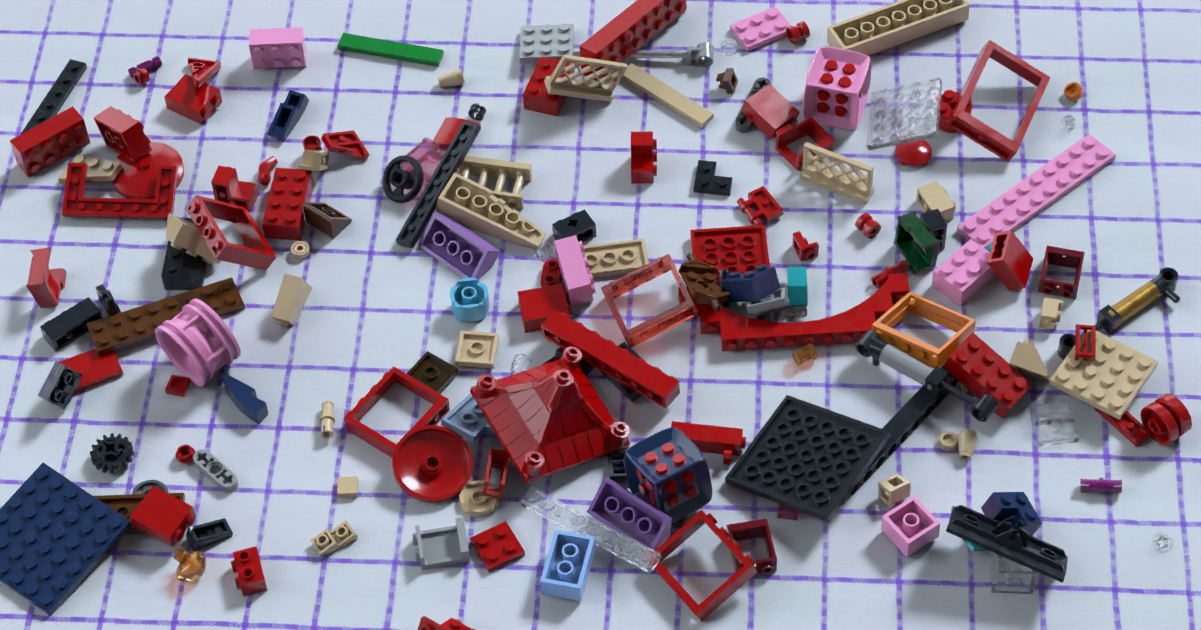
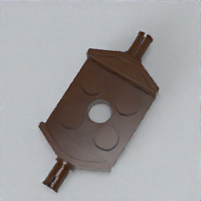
[679,253,730,312]

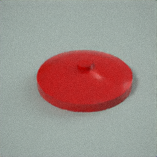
[112,142,184,199]
[392,425,473,503]

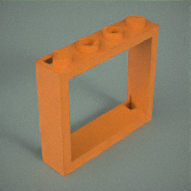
[871,292,976,368]

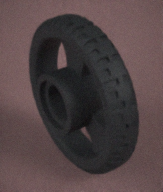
[382,155,424,203]

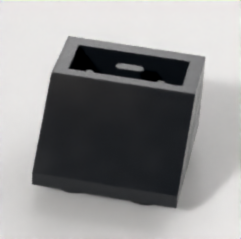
[37,361,83,409]

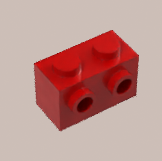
[231,546,267,596]

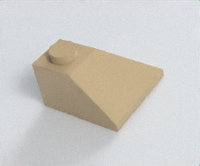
[1009,340,1050,383]

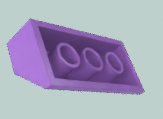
[418,213,500,279]
[587,477,672,554]

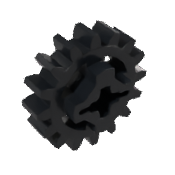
[90,433,134,474]

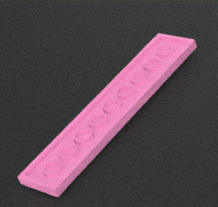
[957,134,1116,249]

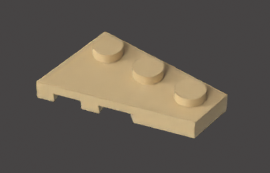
[58,154,123,184]

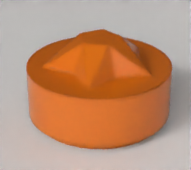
[1064,82,1083,101]

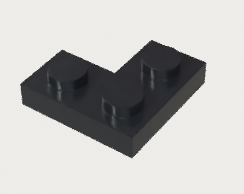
[694,160,733,196]

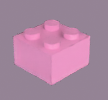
[881,496,940,557]

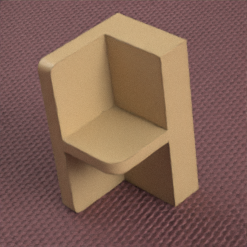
[298,150,330,171]

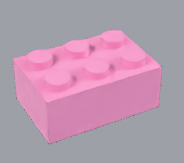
[249,27,307,69]
[554,235,596,307]
[932,239,996,306]

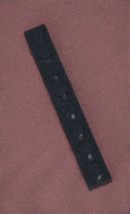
[395,121,481,248]

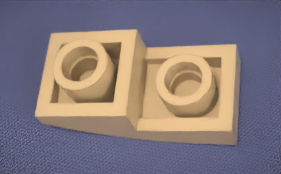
[310,520,358,556]

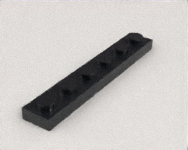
[21,59,87,134]

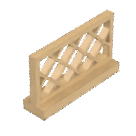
[544,54,628,102]
[800,142,875,204]

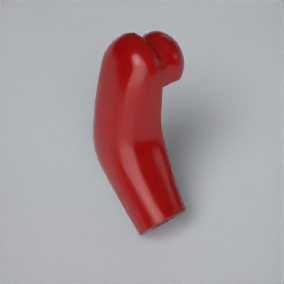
[258,156,278,186]

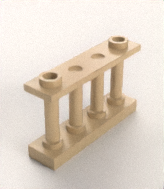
[459,156,532,209]

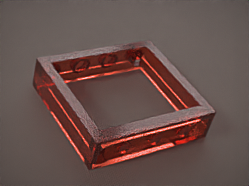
[601,254,699,348]

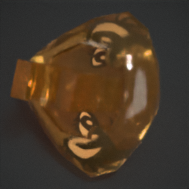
[174,546,206,582]

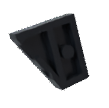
[95,284,121,316]

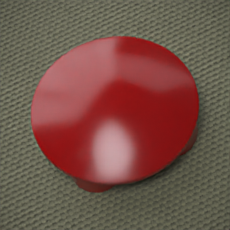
[895,137,932,166]

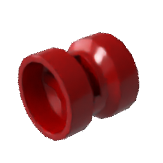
[786,21,810,44]
[303,135,322,151]
[855,213,881,239]

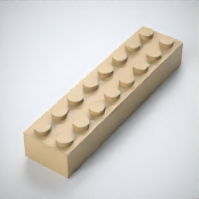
[827,0,970,56]

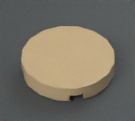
[459,480,499,518]

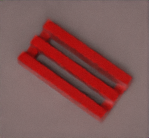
[1075,324,1096,361]

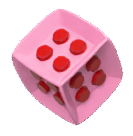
[803,47,871,130]

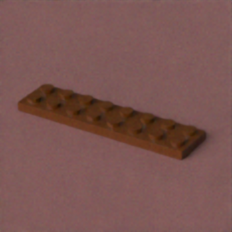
[86,277,245,356]

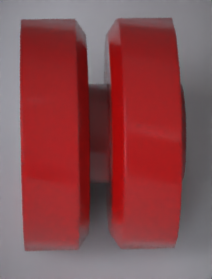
[1140,394,1192,445]

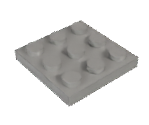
[520,24,574,64]

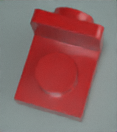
[792,231,819,261]

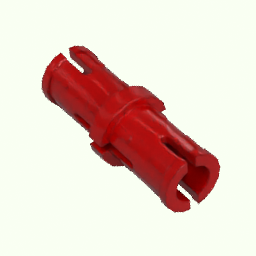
[871,260,909,288]

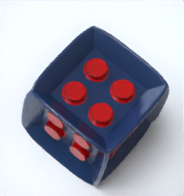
[624,427,712,523]

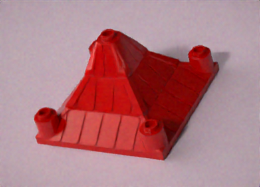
[470,346,630,484]

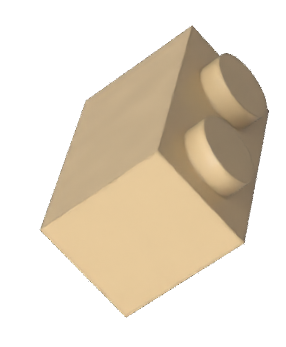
[916,181,956,222]

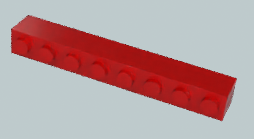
[541,310,680,409]

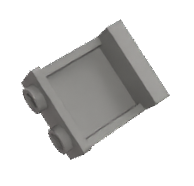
[412,517,470,570]

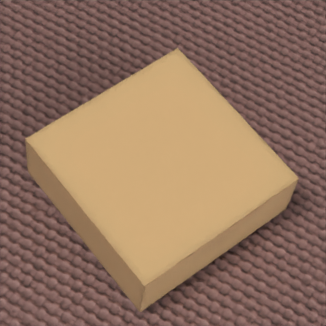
[337,476,358,498]

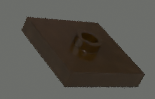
[406,351,458,393]

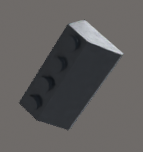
[161,218,207,291]

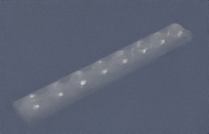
[520,487,662,573]

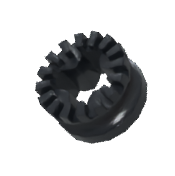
[468,103,486,121]

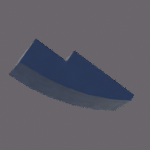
[267,90,309,140]
[222,373,269,425]

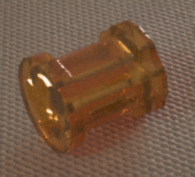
[792,343,817,366]

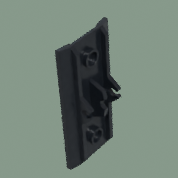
[946,505,1068,583]

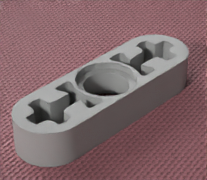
[193,450,238,492]

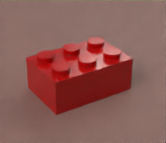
[523,57,575,117]
[93,106,152,162]

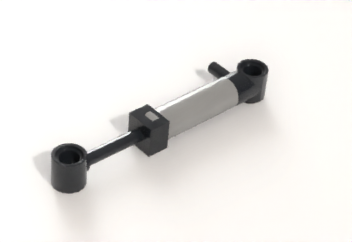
[855,330,998,422]

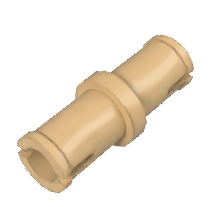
[320,400,335,439]

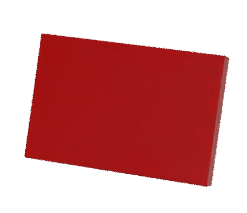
[59,348,123,393]

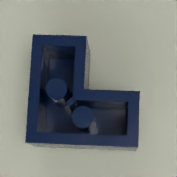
[722,264,780,302]
[981,492,1043,536]

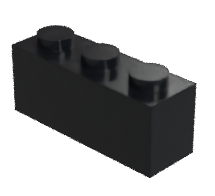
[40,297,103,352]

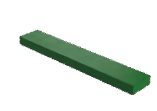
[338,33,444,67]

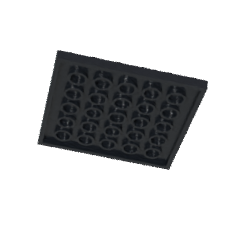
[725,395,890,522]

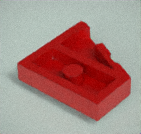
[321,130,370,160]

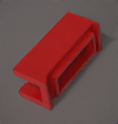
[482,448,509,499]

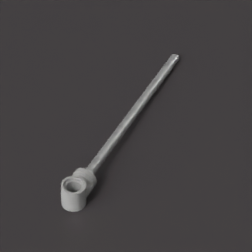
[573,42,714,67]

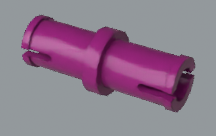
[1080,478,1122,494]

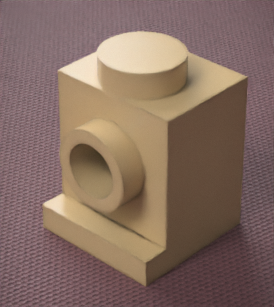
[1039,297,1063,329]
[878,473,911,508]

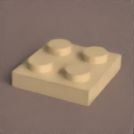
[455,330,499,369]

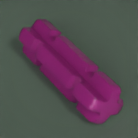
[128,56,162,78]

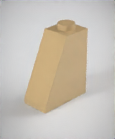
[271,274,312,327]

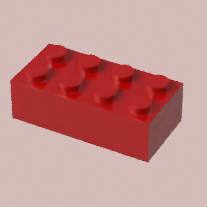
[10,106,90,177]
[262,168,314,241]
[942,332,1033,418]

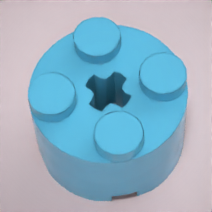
[450,278,490,322]

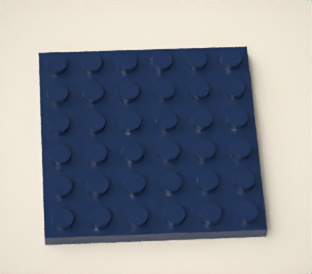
[0,462,132,616]

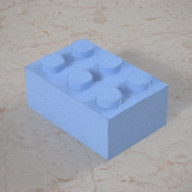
[540,530,596,602]

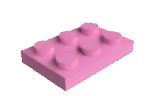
[730,6,791,52]

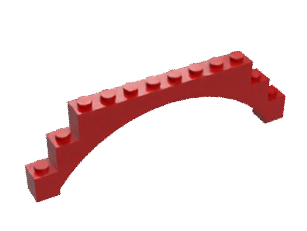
[678,273,910,351]

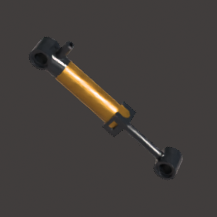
[1058,267,1180,360]

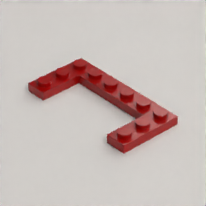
[62,163,178,220]

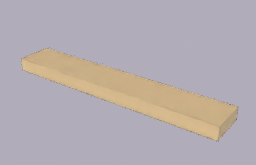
[622,63,714,128]

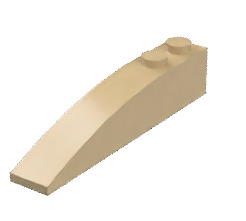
[436,173,546,248]

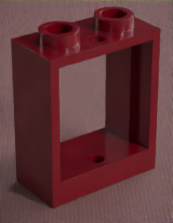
[1038,246,1085,299]
[727,518,777,574]

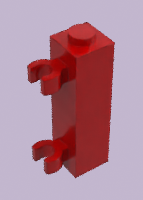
[671,421,747,465]

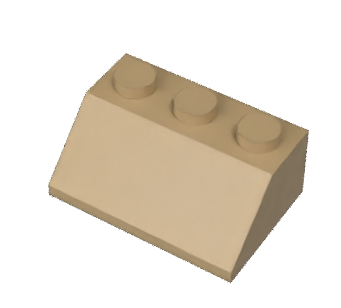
[166,213,221,264]

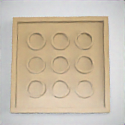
[1049,330,1158,420]

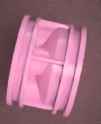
[155,298,241,387]

